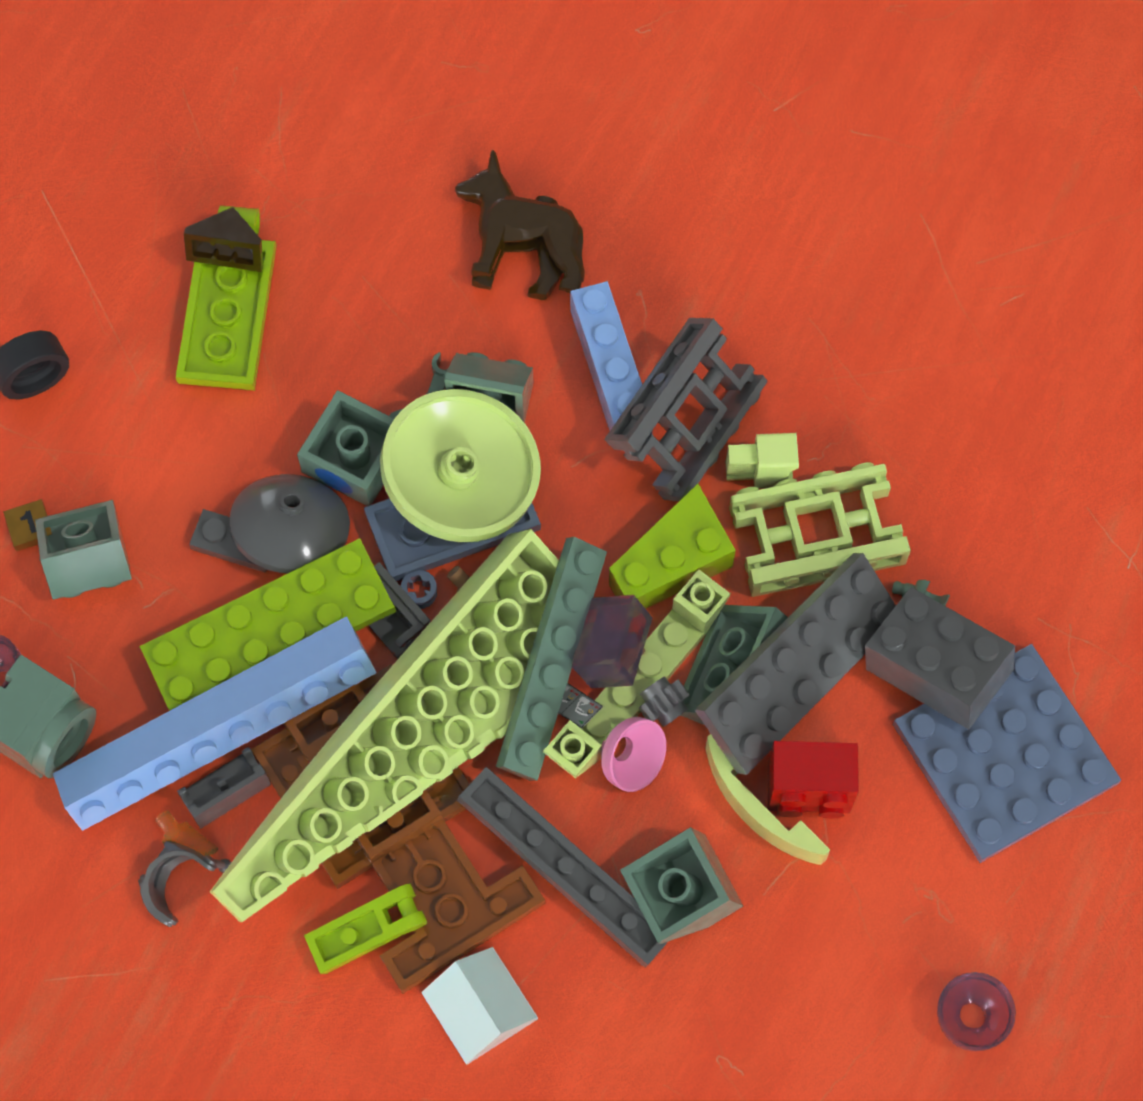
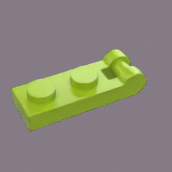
[304,884,428,974]

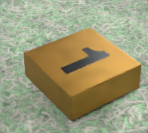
[3,499,52,551]

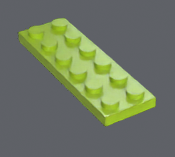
[140,538,396,711]

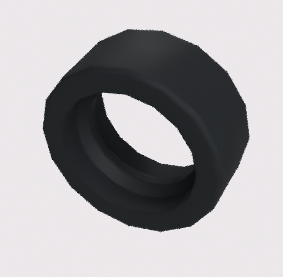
[0,330,69,400]

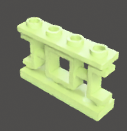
[729,462,911,597]

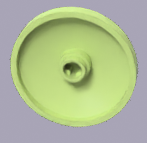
[380,389,541,542]

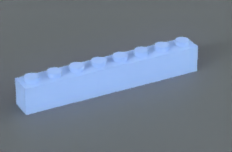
[52,616,377,831]

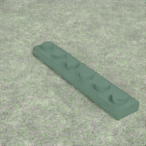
[496,537,607,781]

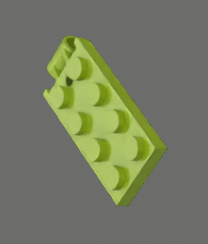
[176,205,277,391]

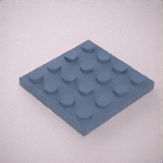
[892,644,1122,863]

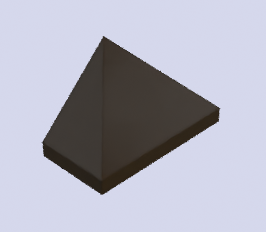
[184,207,263,272]

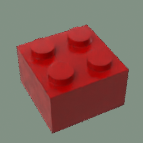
[768,741,859,819]

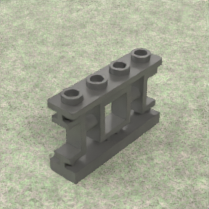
[604,318,768,501]

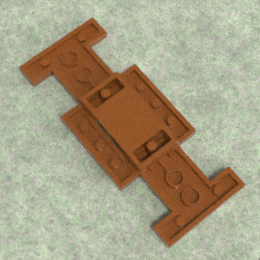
[251,664,545,994]

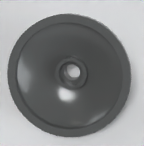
[229,474,350,574]

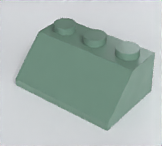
[681,605,788,725]

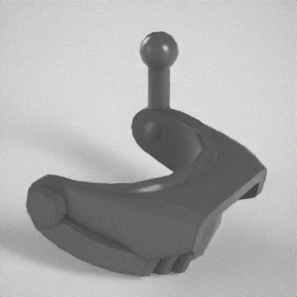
[138,841,231,927]

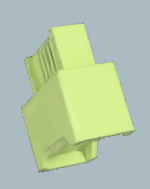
[725,433,799,488]

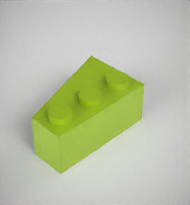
[609,484,736,617]

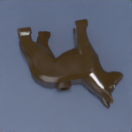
[455,150,585,300]

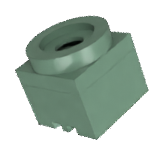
[0,655,97,779]

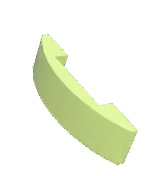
[705,734,830,865]

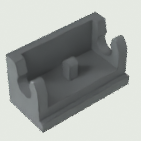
[368,562,431,660]
[177,747,271,829]

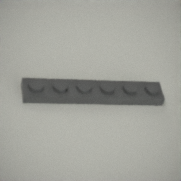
[457,767,669,968]

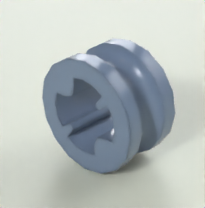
[401,570,437,609]

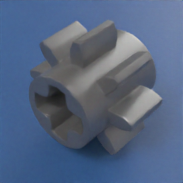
[639,676,690,727]

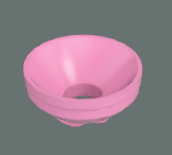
[601,717,666,792]

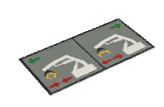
[558,683,603,729]

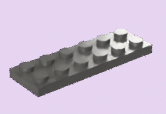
[695,553,896,775]

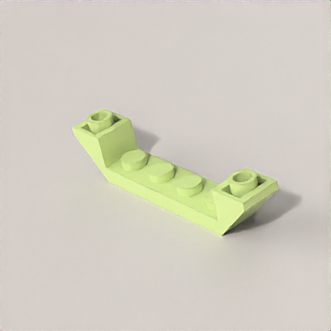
[543,570,731,778]

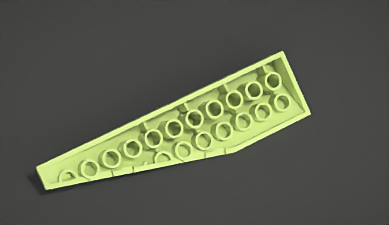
[210,529,608,922]

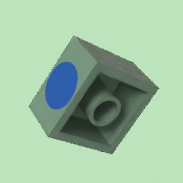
[297,390,394,506]

